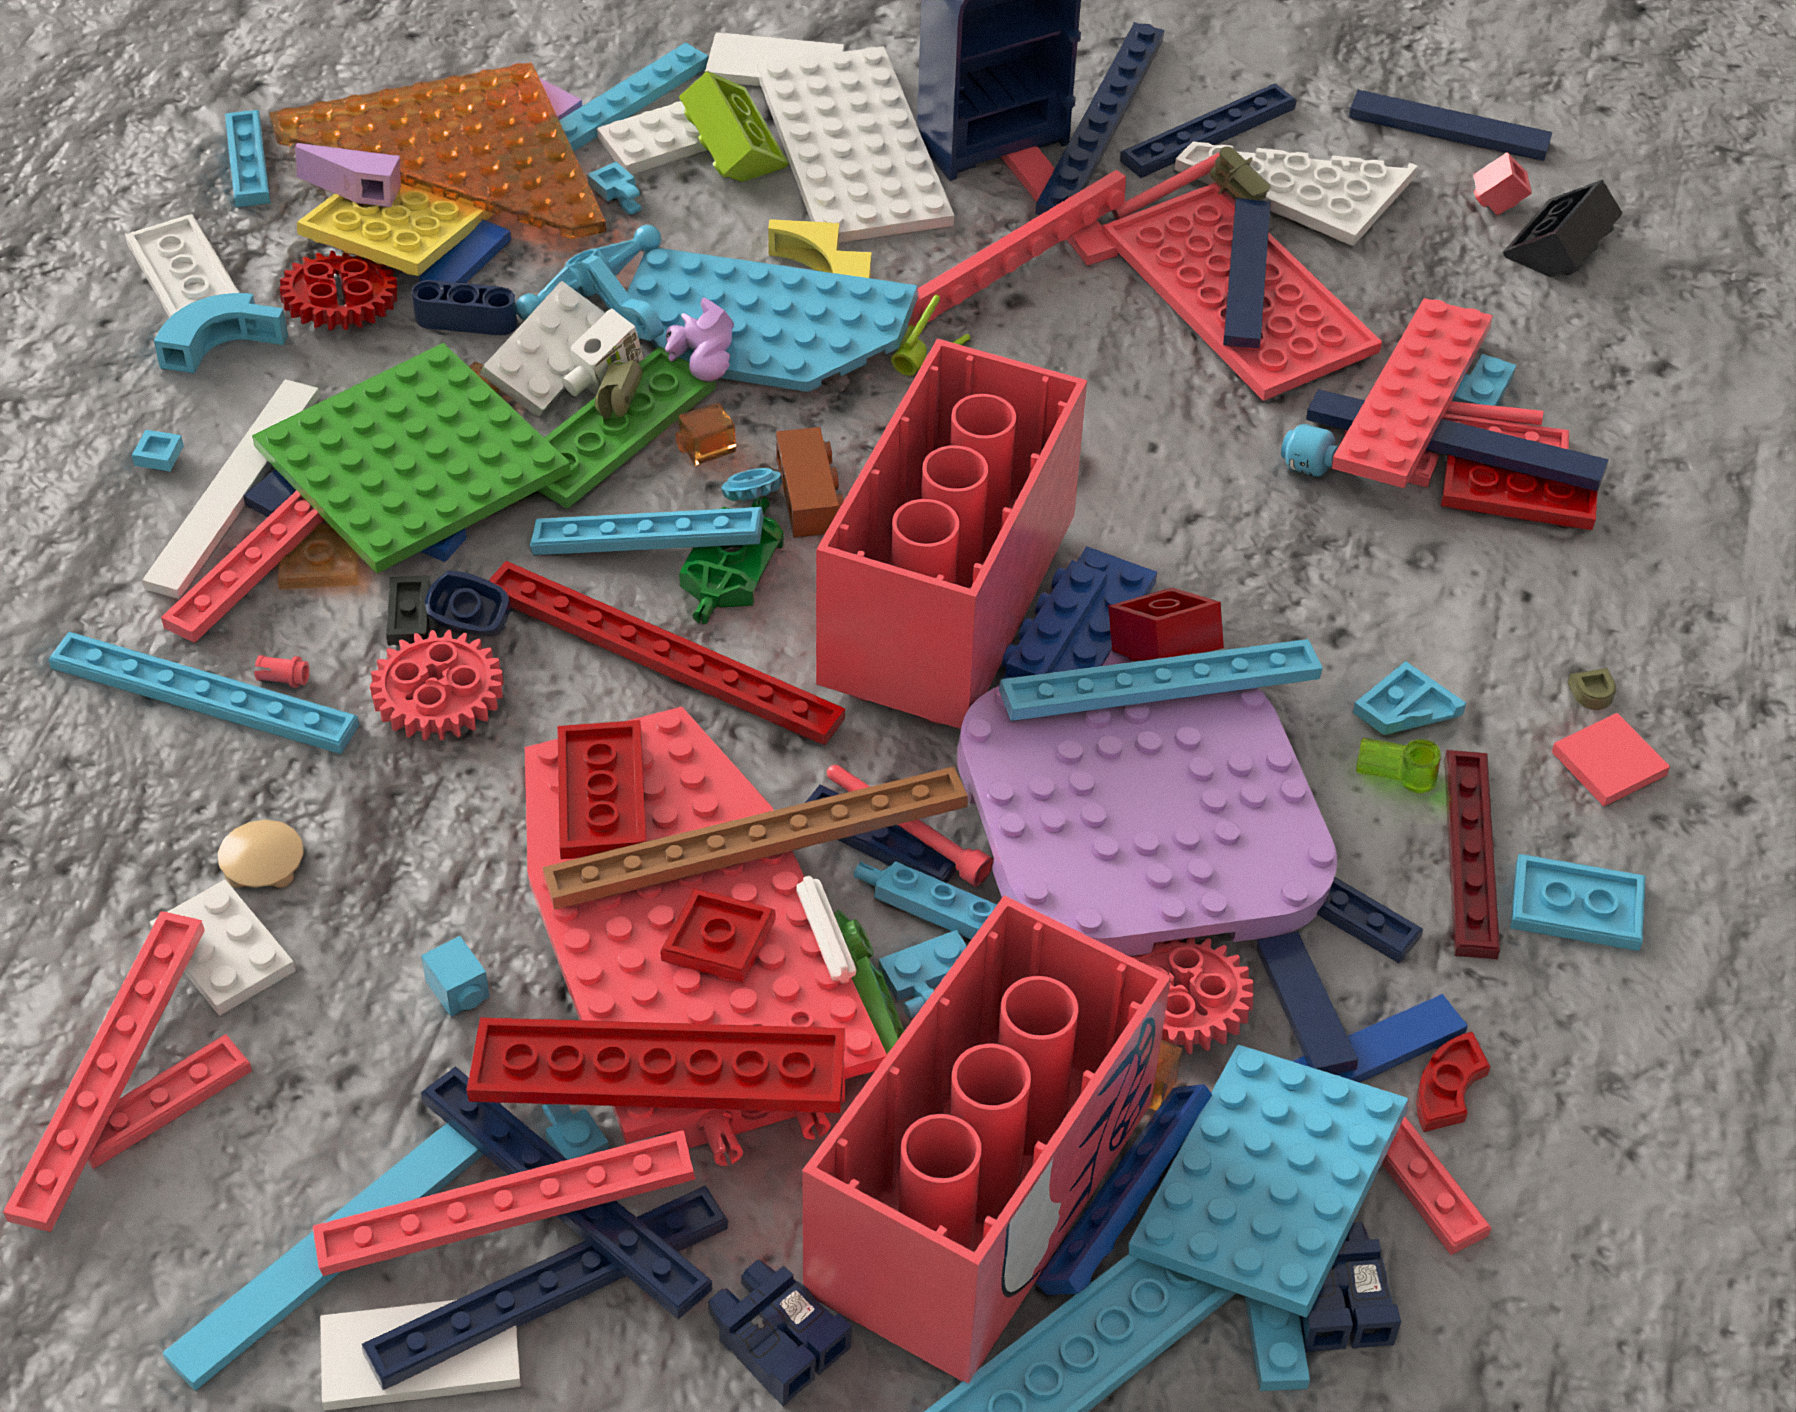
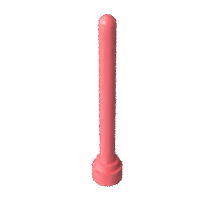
[827,765,994,887]

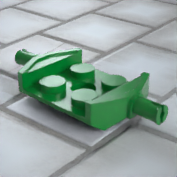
[679,496,784,624]

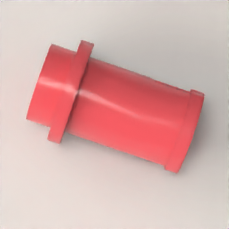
[254,655,310,688]

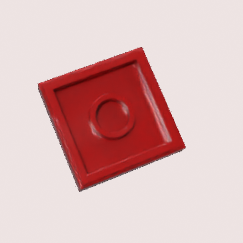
[660,888,776,983]

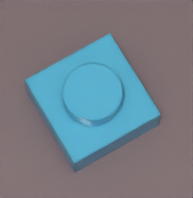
[132,429,184,472]

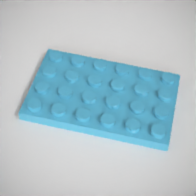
[1129,1044,1408,1318]

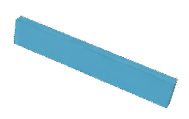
[530,507,764,555]

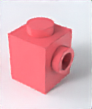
[1474,152,1532,215]

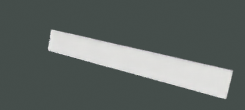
[142,379,320,599]

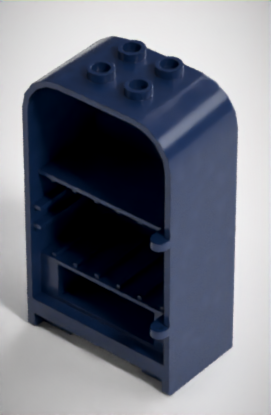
[917,0,1081,181]

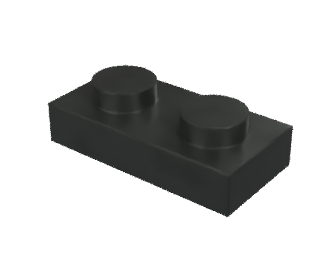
[386,576,431,646]

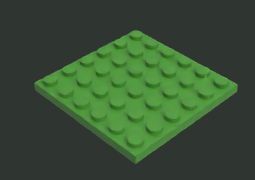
[252,343,571,574]

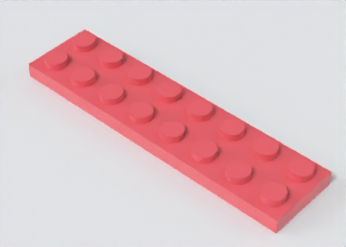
[1332,298,1493,488]

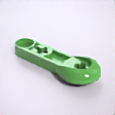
[834,909,904,1054]

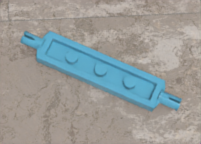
[854,861,997,940]

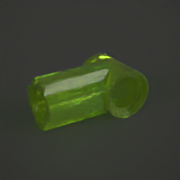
[1356,737,1441,793]

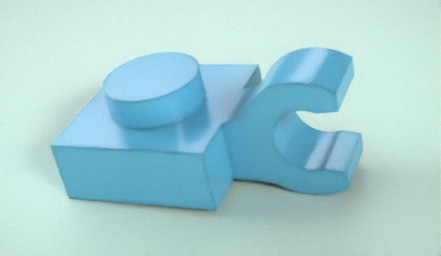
[587,162,642,215]
[542,1104,609,1160]

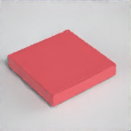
[1552,713,1670,807]

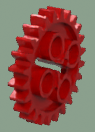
[279,251,398,330]

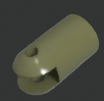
[595,360,643,419]

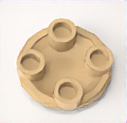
[218,820,304,888]

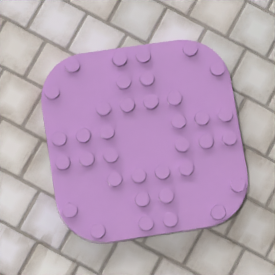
[957,685,1337,956]

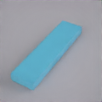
[225,110,271,207]

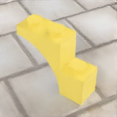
[768,219,872,278]

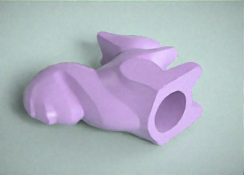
[665,297,734,382]

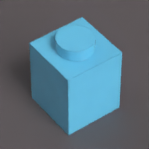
[421,936,490,1017]

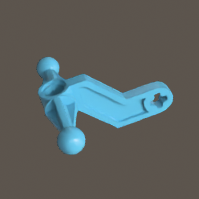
[516,224,664,341]

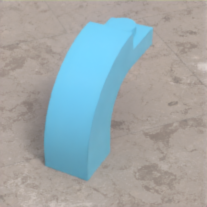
[154,293,288,373]

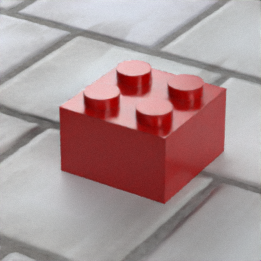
[1108,587,1224,662]

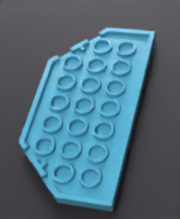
[627,248,919,392]

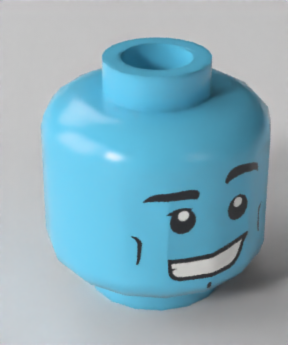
[1281,424,1339,477]

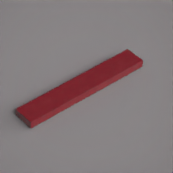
[1444,750,1500,959]

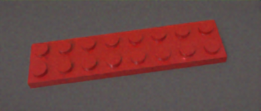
[466,1017,845,1113]

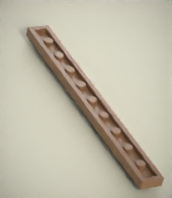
[542,766,968,910]

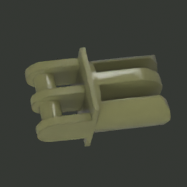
[1210,146,1271,200]

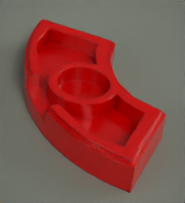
[1416,1031,1491,1132]

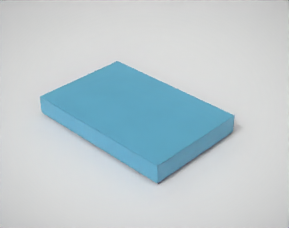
[1510,854,1646,951]

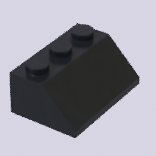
[1502,179,1623,277]

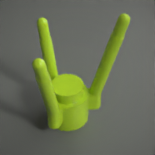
[891,295,970,376]

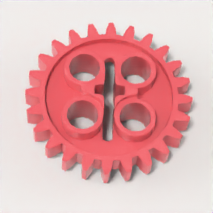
[370,630,504,741]
[1130,937,1253,1054]

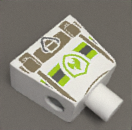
[562,308,644,396]

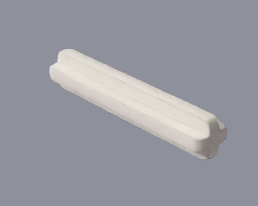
[796,876,857,984]

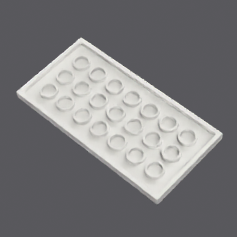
[757,46,954,243]

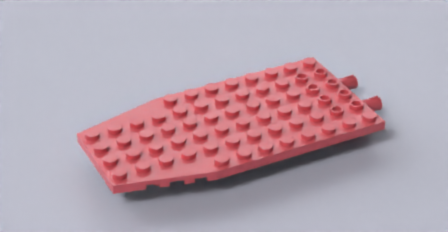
[525,707,887,1166]

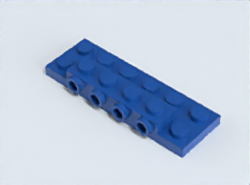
[997,546,1157,687]

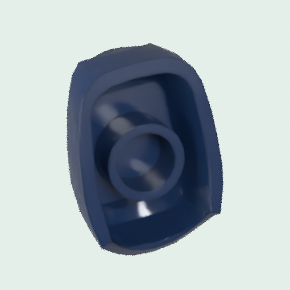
[425,570,511,636]

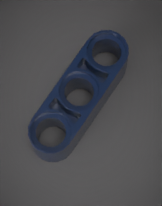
[412,280,517,335]

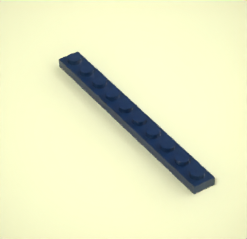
[1035,22,1165,215]

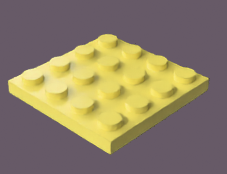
[297,172,493,276]

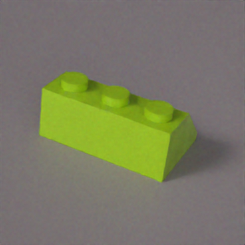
[679,71,789,182]

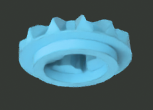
[721,468,783,501]

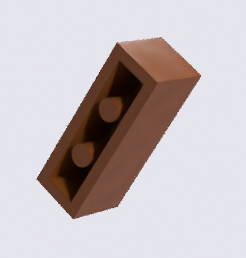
[776,427,844,538]

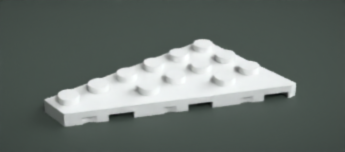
[1174,142,1418,246]

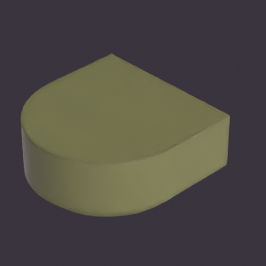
[1568,668,1616,710]

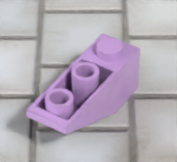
[295,143,401,207]

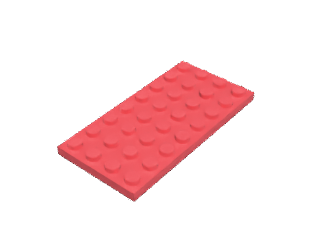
[1102,182,1382,401]

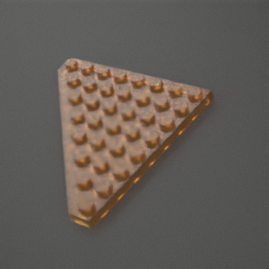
[269,62,606,239]

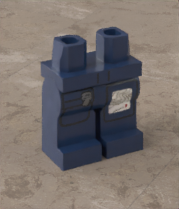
[1299,1222,1401,1352]
[708,1259,852,1407]

